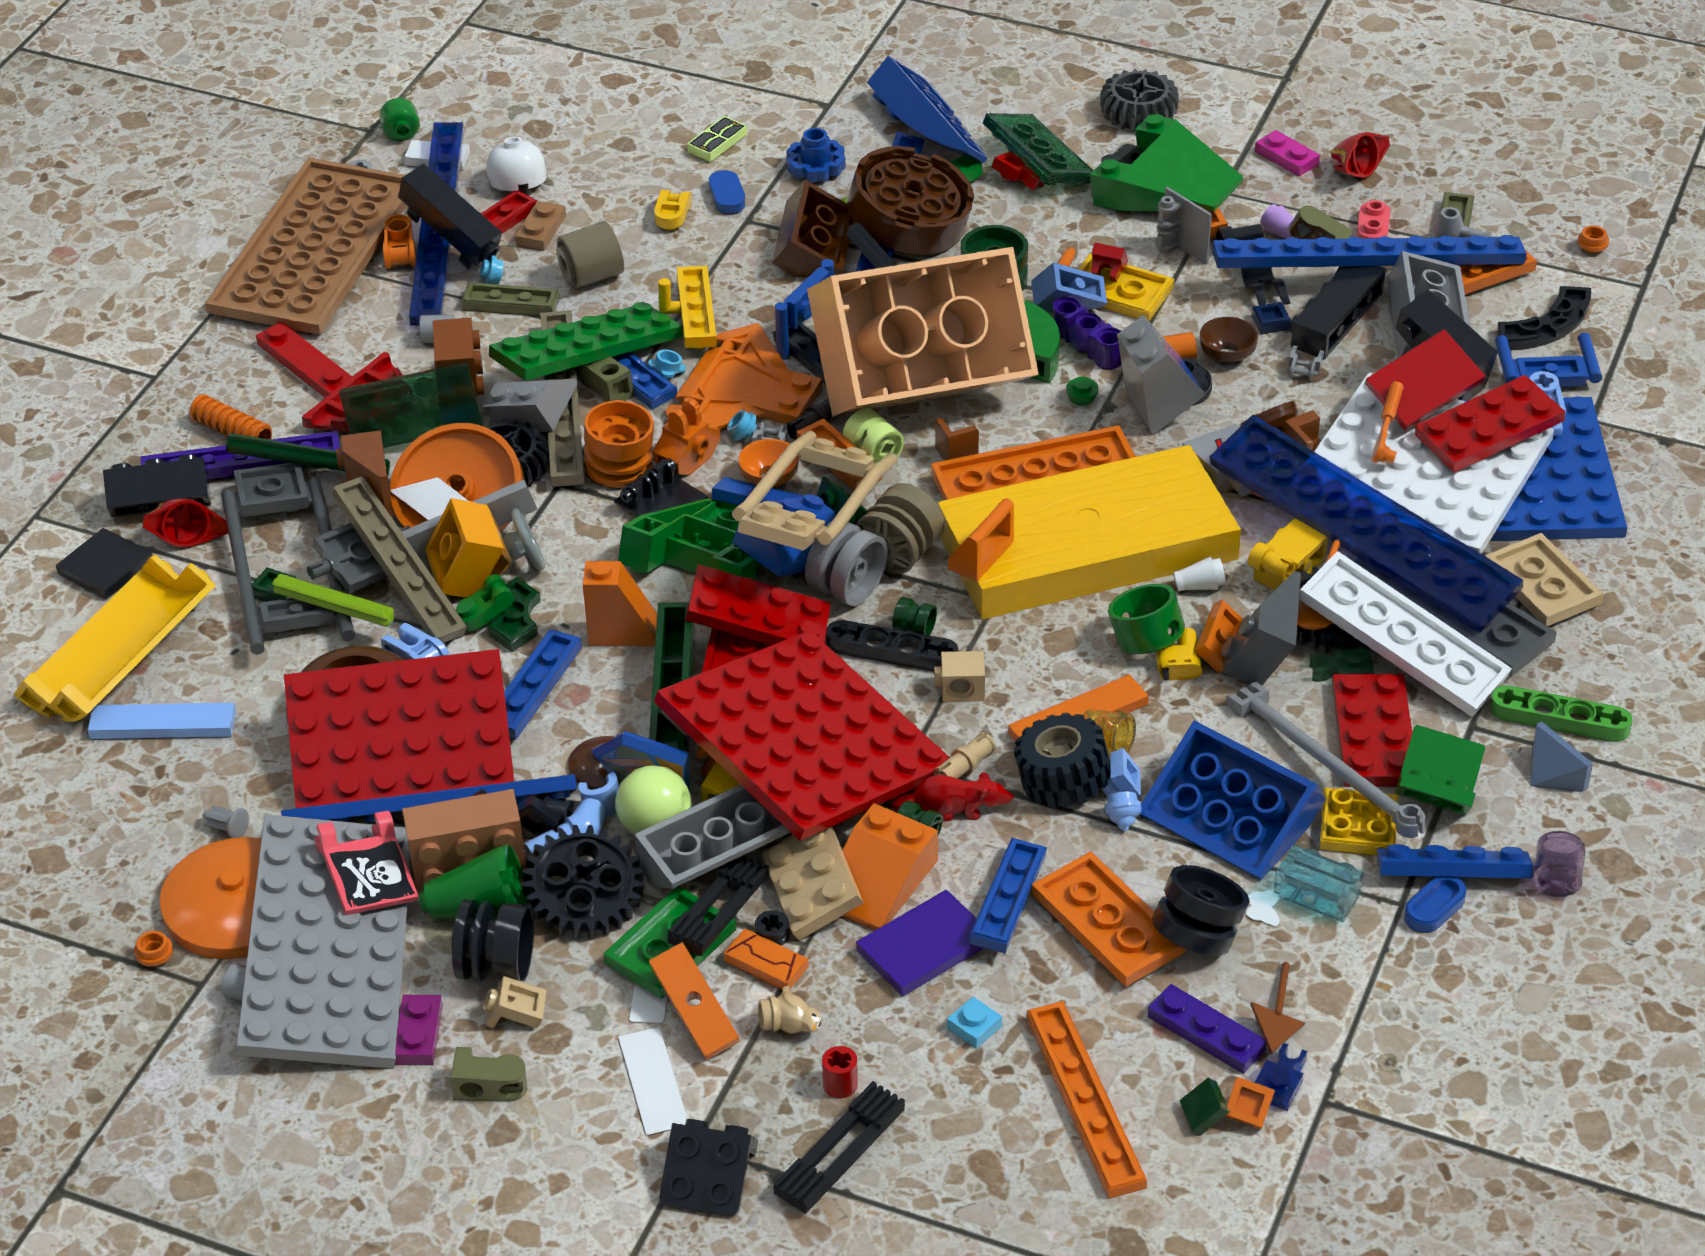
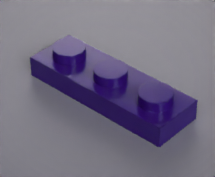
[1147,984,1267,1074]

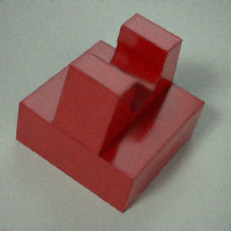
[1091,242,1128,282]

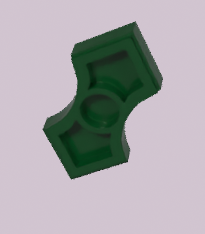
[488,577,541,652]

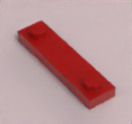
[256,322,352,398]

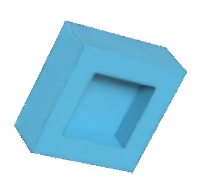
[947,996,1002,1049]

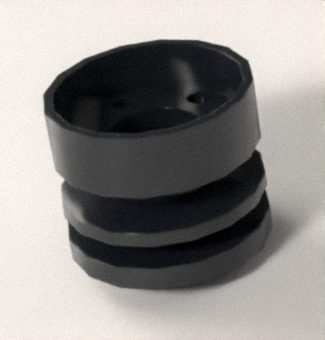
[451,899,534,983]

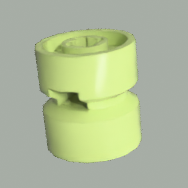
[843,408,904,463]

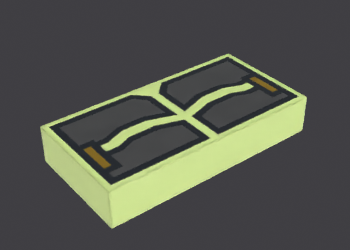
[687,116,747,162]

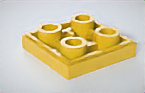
[1319,787,1398,856]

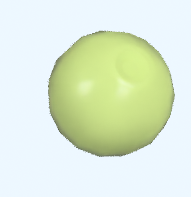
[615,765,692,835]

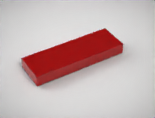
[481,191,538,234]

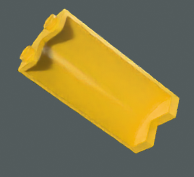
[13,555,216,722]

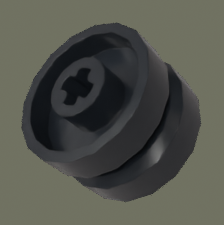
[1152,865,1250,956]

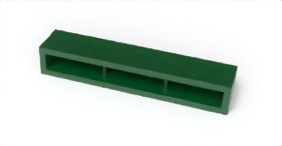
[649,602,695,752]

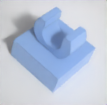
[1102,748,1141,798]

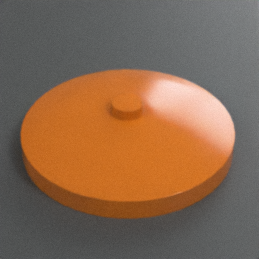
[390,423,524,532]
[160,837,262,959]

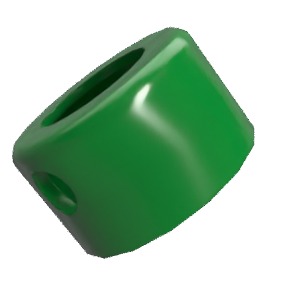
[1108,584,1185,654]

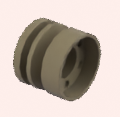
[856,483,944,574]

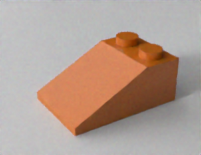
[842,803,938,931]

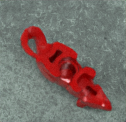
[892,772,1014,822]

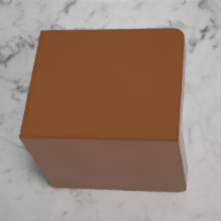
[1283,410,1321,467]
[935,418,979,461]

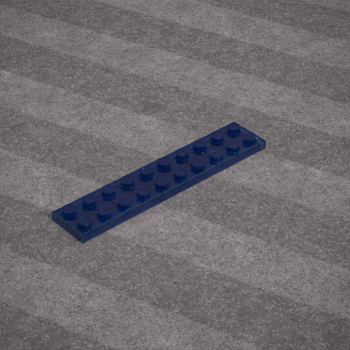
[1209,415,1523,633]

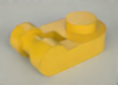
[654,189,692,230]

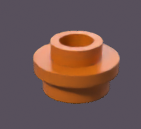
[1577,225,1609,253]
[134,931,173,966]

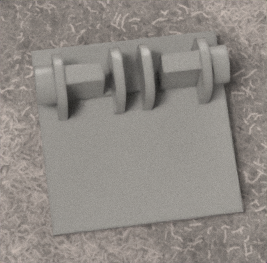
[1156,187,1212,265]

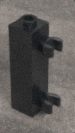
[398,163,502,269]

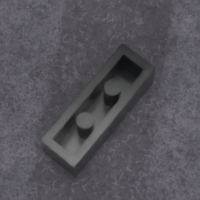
[103,455,211,517]

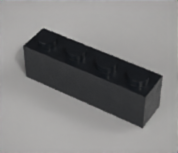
[1289,266,1386,360]

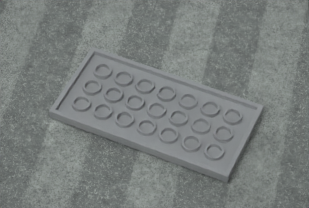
[236,814,411,1069]

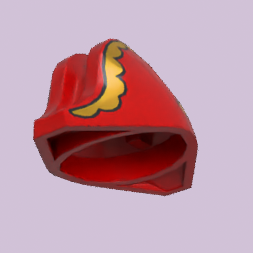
[1330,132,1390,178]
[142,498,228,547]

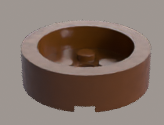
[847,146,974,255]

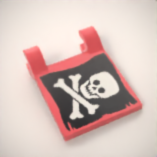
[314,810,419,915]

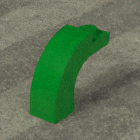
[1024,300,1060,383]

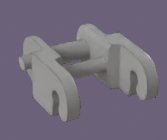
[1287,346,1324,381]
[752,422,788,442]

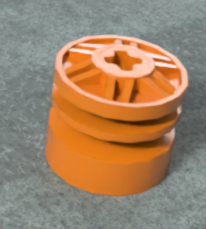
[584,400,654,488]

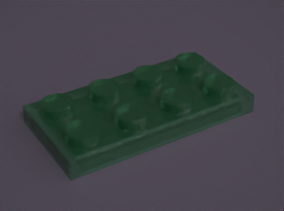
[982,113,1094,186]
[339,362,483,448]

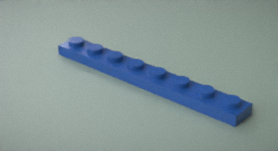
[281,774,577,822]

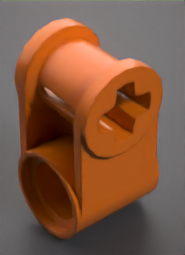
[383,214,417,269]

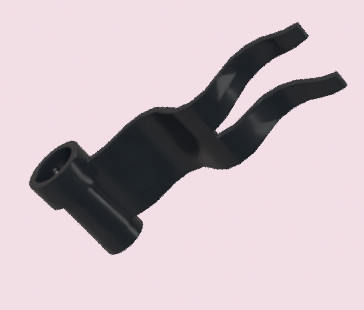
[1216,224,1290,305]

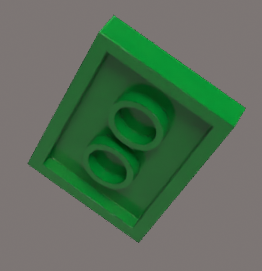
[603,886,736,999]

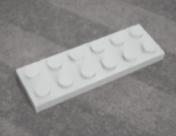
[1299,551,1512,717]

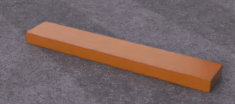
[1026,1001,1147,1199]

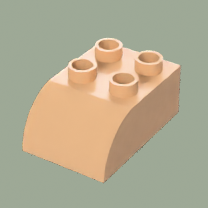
[807,247,1039,417]

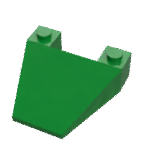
[1090,114,1243,212]
[618,498,762,581]

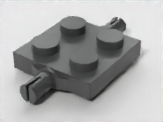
[307,523,410,594]

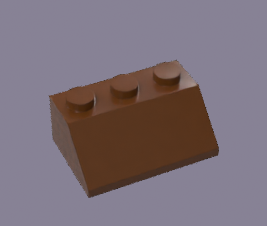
[772,180,853,277]

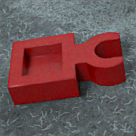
[991,151,1048,190]

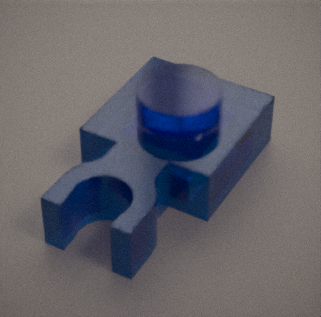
[1254,1042,1308,1111]

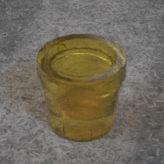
[1083,709,1136,756]

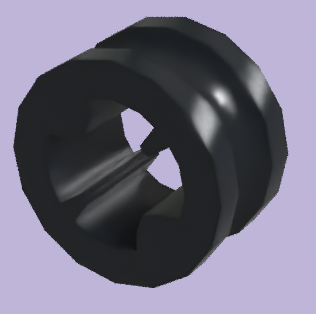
[755,910,790,946]

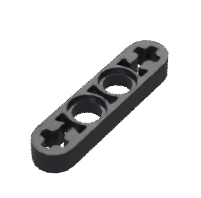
[826,620,958,671]

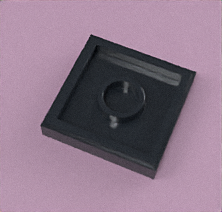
[56,528,152,600]

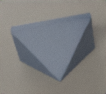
[1531,721,1593,792]

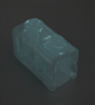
[1273,845,1363,923]

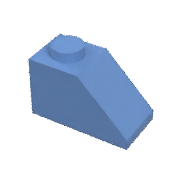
[1031,262,1107,312]

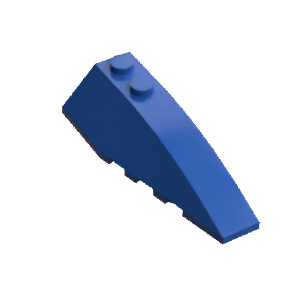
[867,55,988,163]

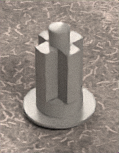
[202,805,249,838]

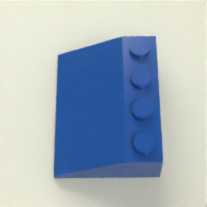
[1140,720,1326,880]

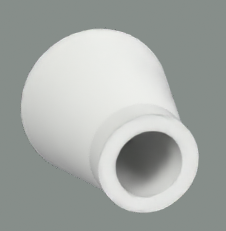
[1174,556,1226,592]

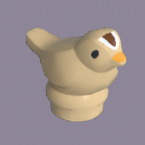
[758,986,822,1034]

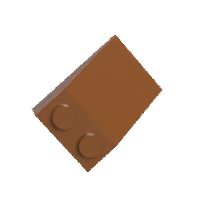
[336,430,394,520]

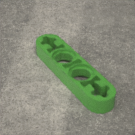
[1490,685,1633,742]

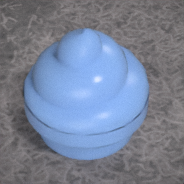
[1104,791,1142,831]

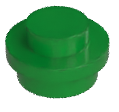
[1066,376,1098,406]

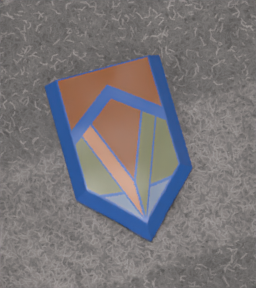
[591,731,690,791]

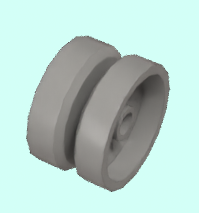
[805,521,888,606]

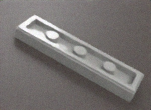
[402,479,538,559]

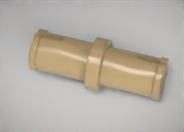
[933,732,996,779]

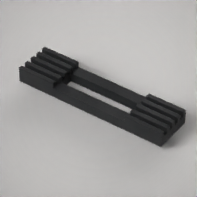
[667,856,769,956]
[774,1081,905,1214]

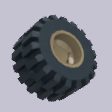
[1014,713,1110,808]

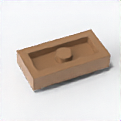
[515,201,566,251]

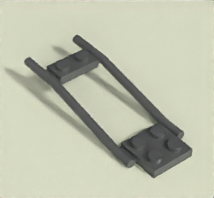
[221,463,355,655]

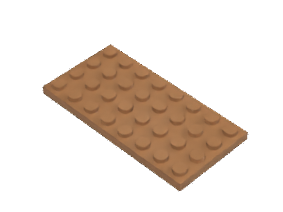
[205,157,407,335]

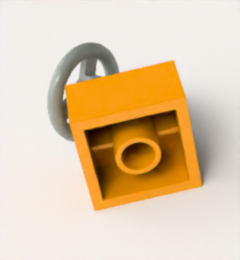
[425,498,545,598]

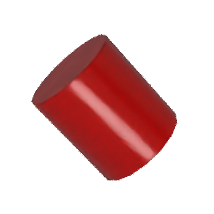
[822,1046,858,1099]

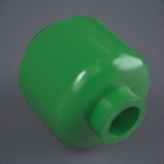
[379,97,420,141]

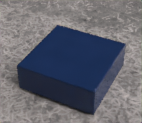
[1251,302,1291,335]

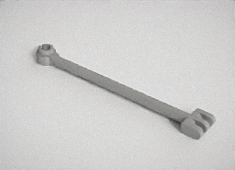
[1226,682,1426,838]

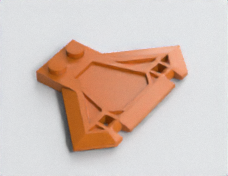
[665,323,823,429]

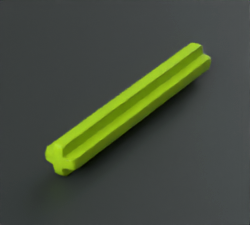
[272,574,395,627]

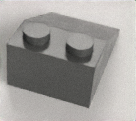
[1221,571,1301,685]

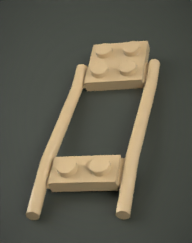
[732,431,898,551]

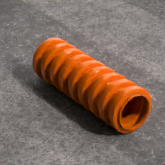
[189,394,272,440]

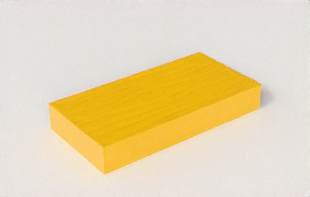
[938,445,1241,620]

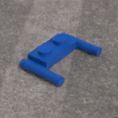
[775,259,834,360]
[1495,333,1602,387]

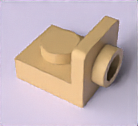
[483,976,547,1028]

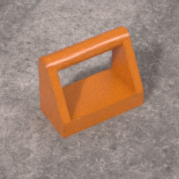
[948,498,1014,582]

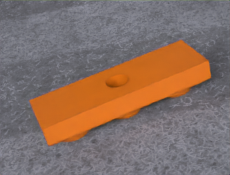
[649,942,740,1060]

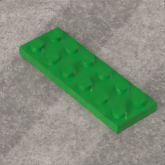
[489,302,683,381]

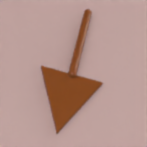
[1250,962,1305,1054]

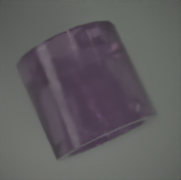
[1532,831,1586,897]

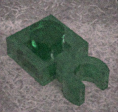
[1309,648,1374,682]

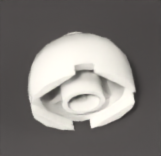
[487,136,547,191]

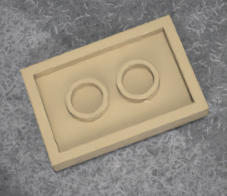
[1484,533,1604,626]
[762,826,864,941]

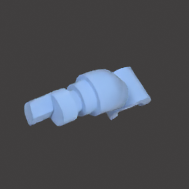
[523,771,619,855]

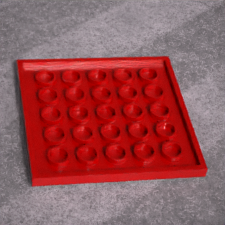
[654,630,950,841]

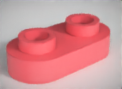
[1357,200,1390,239]

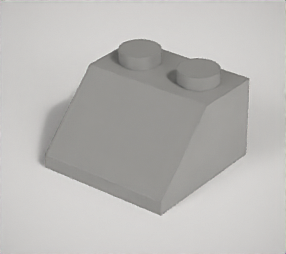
[483,379,578,432]

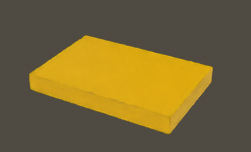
[1078,254,1175,321]

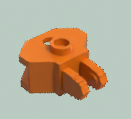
[653,397,721,475]

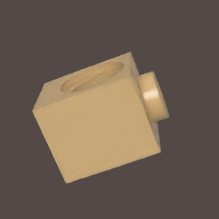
[934,651,985,702]

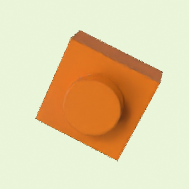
[1224,1077,1275,1130]

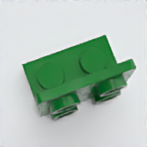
[1395,725,1485,816]

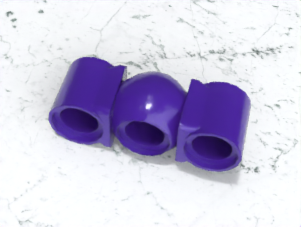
[1053,297,1122,370]

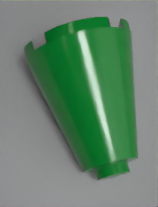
[419,844,527,919]

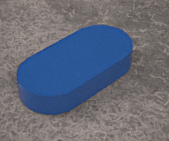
[709,170,746,214]
[1404,877,1467,933]

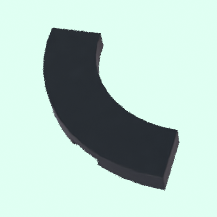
[1497,286,1591,350]

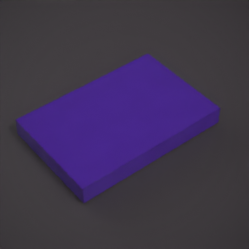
[856,889,984,997]

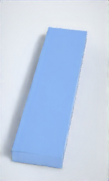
[88,703,236,739]

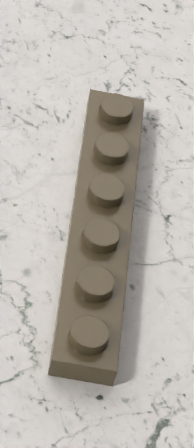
[332,476,467,643]

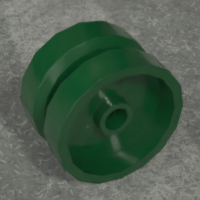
[961,225,1028,292]

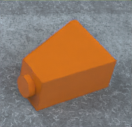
[583,561,657,646]

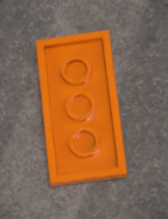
[1031,851,1186,987]

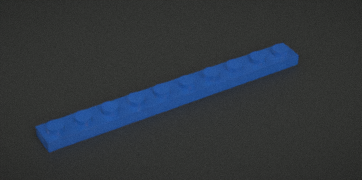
[1212,235,1527,268]

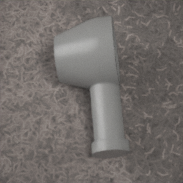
[1432,207,1491,238]

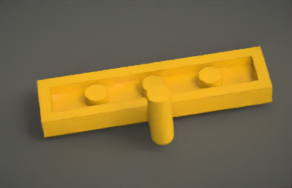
[658,266,717,349]

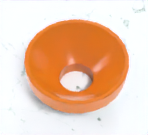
[738,439,799,489]

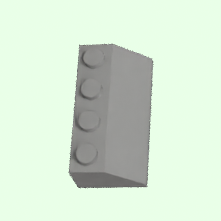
[1387,251,1471,357]
[634,784,790,889]

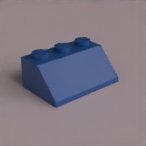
[732,494,836,577]

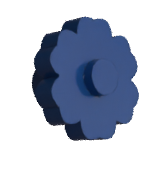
[786,128,846,182]

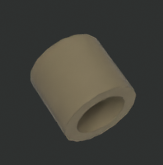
[556,221,624,289]

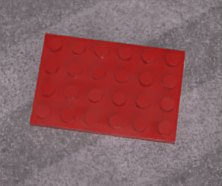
[284,649,515,808]

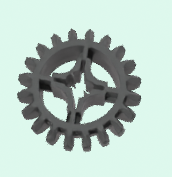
[1100,68,1179,131]

